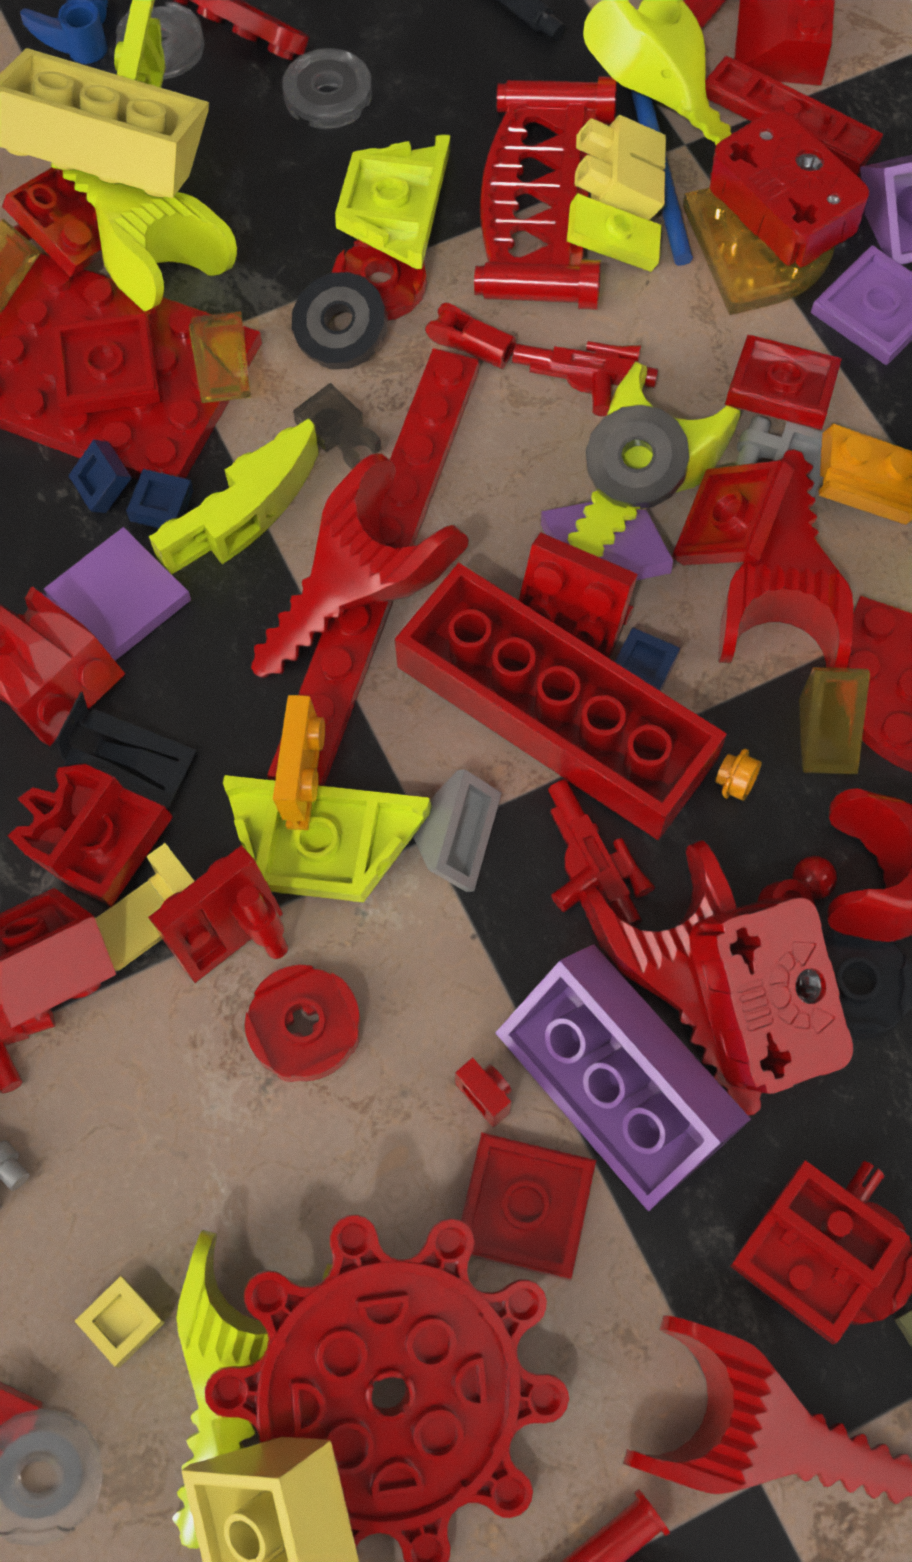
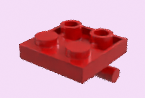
[1,167,103,277]
[519,532,638,658]
[148,845,288,983]

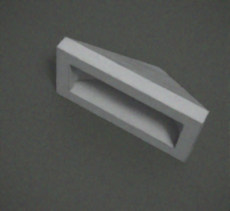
[413,769,502,892]

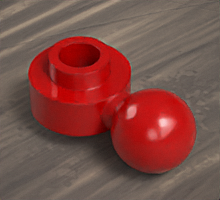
[758,856,837,905]

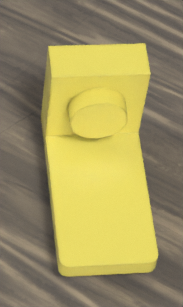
[95,843,194,971]

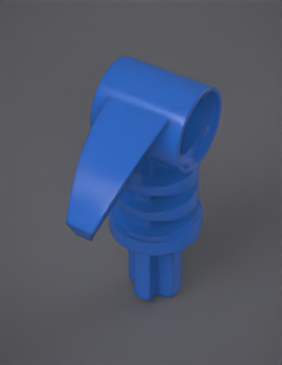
[20,0,108,64]

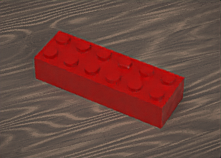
[395,562,727,841]

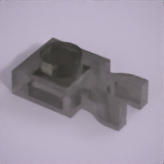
[293,383,382,469]

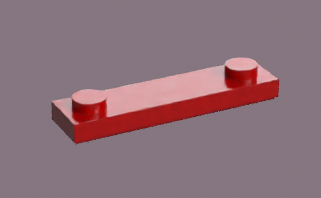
[705,55,883,175]

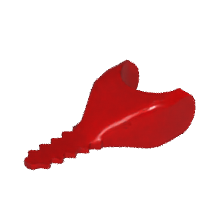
[718,450,854,675]
[251,453,469,678]
[828,788,912,942]
[579,840,762,1116]
[622,1315,912,1505]

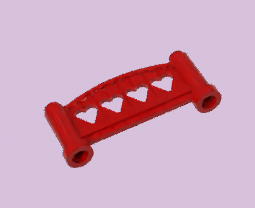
[474,76,617,310]

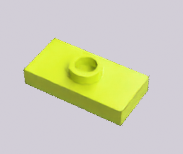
[567,193,661,272]

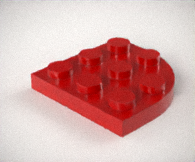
[836,595,912,773]

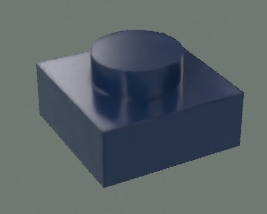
[68,439,132,513]
[126,469,194,528]
[615,627,680,691]

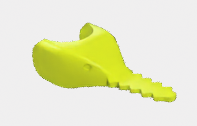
[583,0,732,146]
[51,162,237,311]
[567,361,741,557]
[172,1230,332,1549]

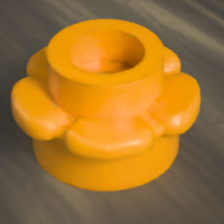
[715,749,762,801]

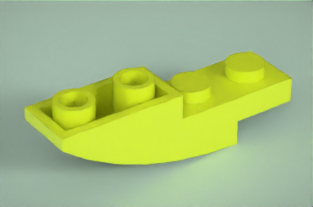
[149,419,319,574]

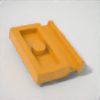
[818,423,912,525]
[273,695,325,830]

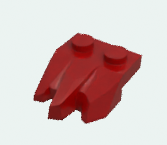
[0,586,125,746]
[7,764,173,907]

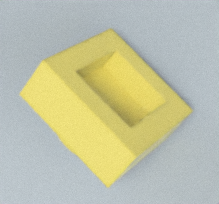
[75,1276,165,1368]

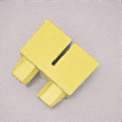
[574,115,666,220]

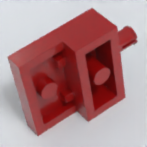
[730,1160,910,1345]

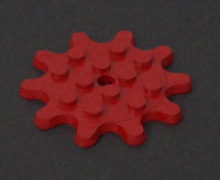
[204,1214,569,1562]

